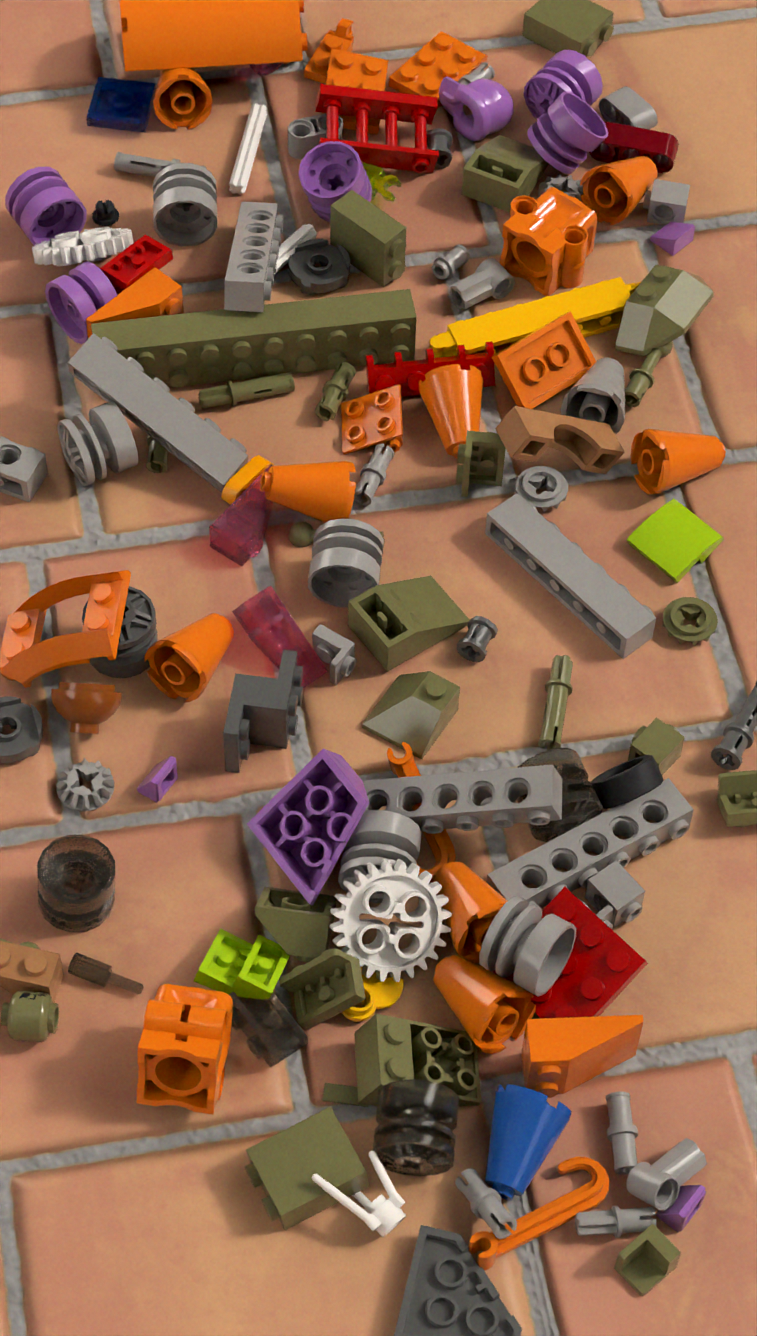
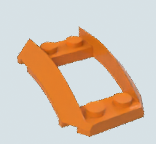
[0,570,131,688]

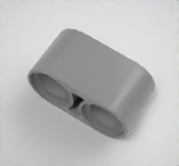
[599,86,658,130]
[288,113,343,160]

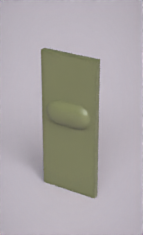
[322,1083,368,1107]

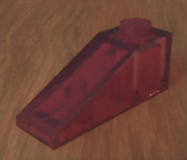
[209,464,274,566]
[232,585,328,688]

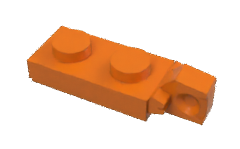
[304,18,354,84]

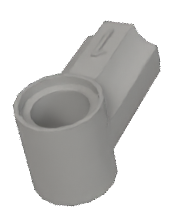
[449,258,515,310]
[626,1138,707,1211]

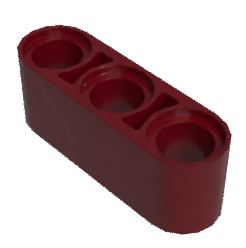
[589,122,679,173]

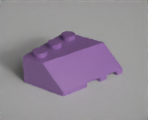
[247,749,369,905]

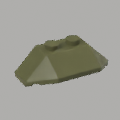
[615,264,714,356]

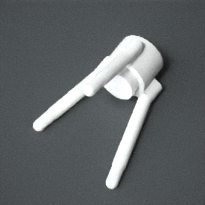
[312,1150,406,1237]

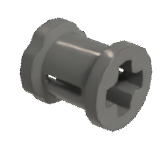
[427,128,453,169]
[456,616,498,662]

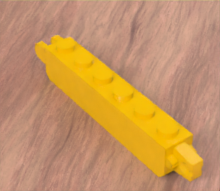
[429,277,641,358]

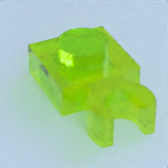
[362,162,402,201]

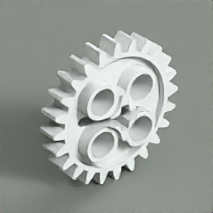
[32,227,134,266]
[329,859,452,982]

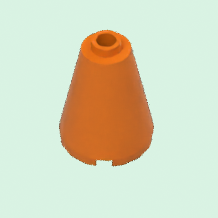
[153,67,212,129]
[580,156,658,225]
[418,364,483,459]
[631,429,726,495]
[260,461,356,523]
[144,613,234,702]
[434,862,508,963]
[433,955,536,1054]

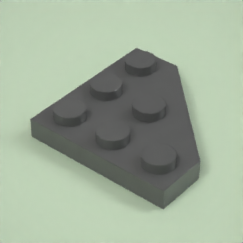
[394,1225,522,1336]

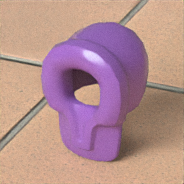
[439,77,514,141]

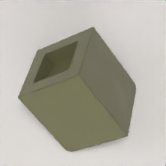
[614,1224,681,1296]

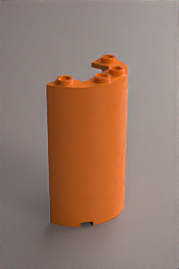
[119,0,308,71]

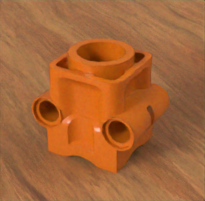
[500,187,597,296]
[137,984,233,1115]

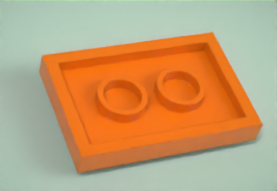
[389,31,487,109]
[321,48,389,135]
[492,311,596,409]

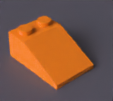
[86,267,184,339]
[521,1015,644,1098]

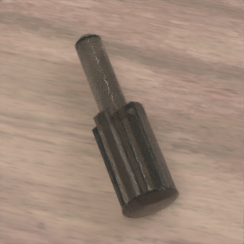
[68,952,144,995]

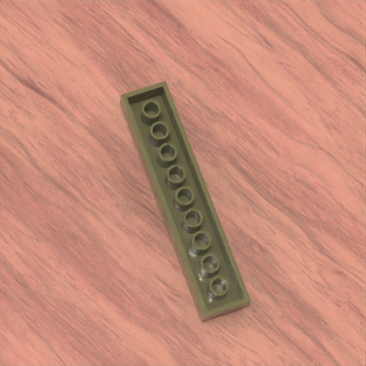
[91,289,417,387]

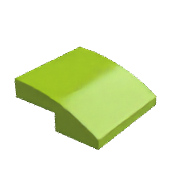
[626,499,724,583]
[193,928,290,999]

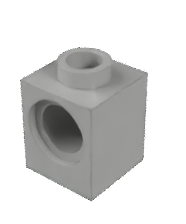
[643,179,690,225]
[585,860,645,928]

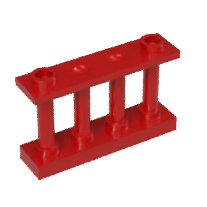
[315,84,439,173]

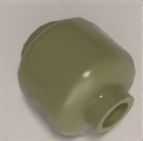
[1,991,59,1042]

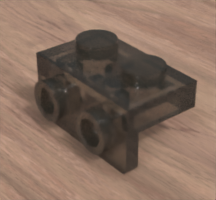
[228,992,308,1068]

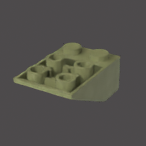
[462,135,549,212]
[348,576,470,672]
[354,1014,482,1109]

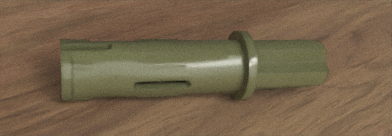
[198,372,295,409]
[538,655,573,751]

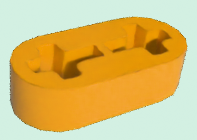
[221,455,274,509]

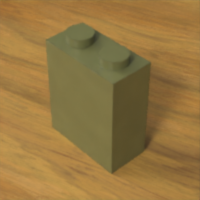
[522,0,614,57]
[330,190,406,287]
[244,1106,369,1230]

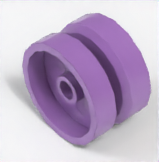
[45,261,117,344]

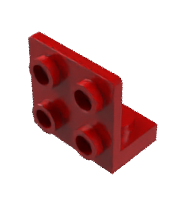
[100,234,173,295]

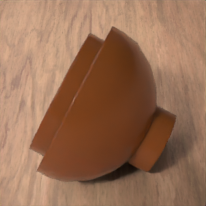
[51,682,122,734]

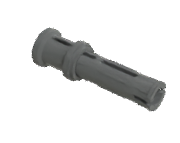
[711,681,757,770]

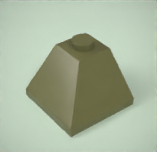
[362,671,460,759]
[254,887,337,962]

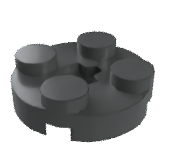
[289,239,350,296]
[0,696,43,763]

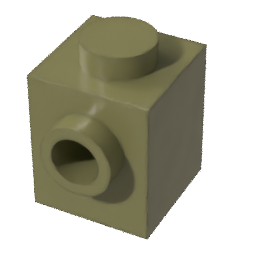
[628,718,685,775]

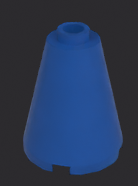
[485,1084,571,1200]

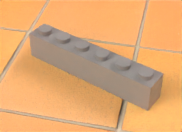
[68,333,248,493]
[485,493,656,659]

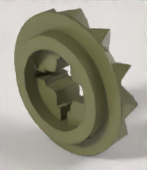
[663,597,718,646]

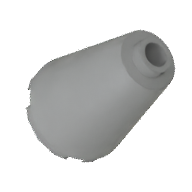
[560,358,625,434]

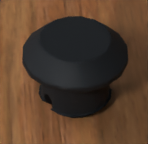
[92,200,119,226]

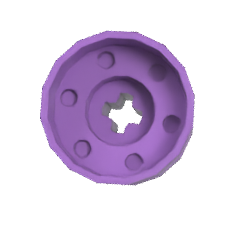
[524,50,603,119]
[527,91,608,174]
[298,141,372,222]
[5,167,87,246]

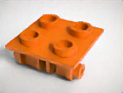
[341,384,403,455]

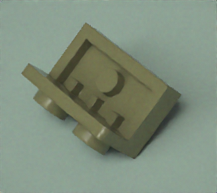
[456,431,505,497]
[717,770,757,827]
[279,948,366,1030]

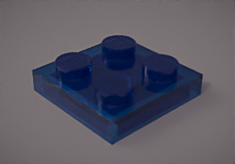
[86,77,156,133]

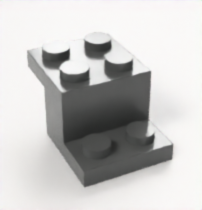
[223,650,303,773]

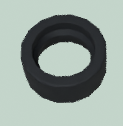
[590,754,664,809]

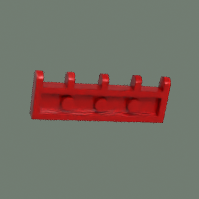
[365,341,495,397]

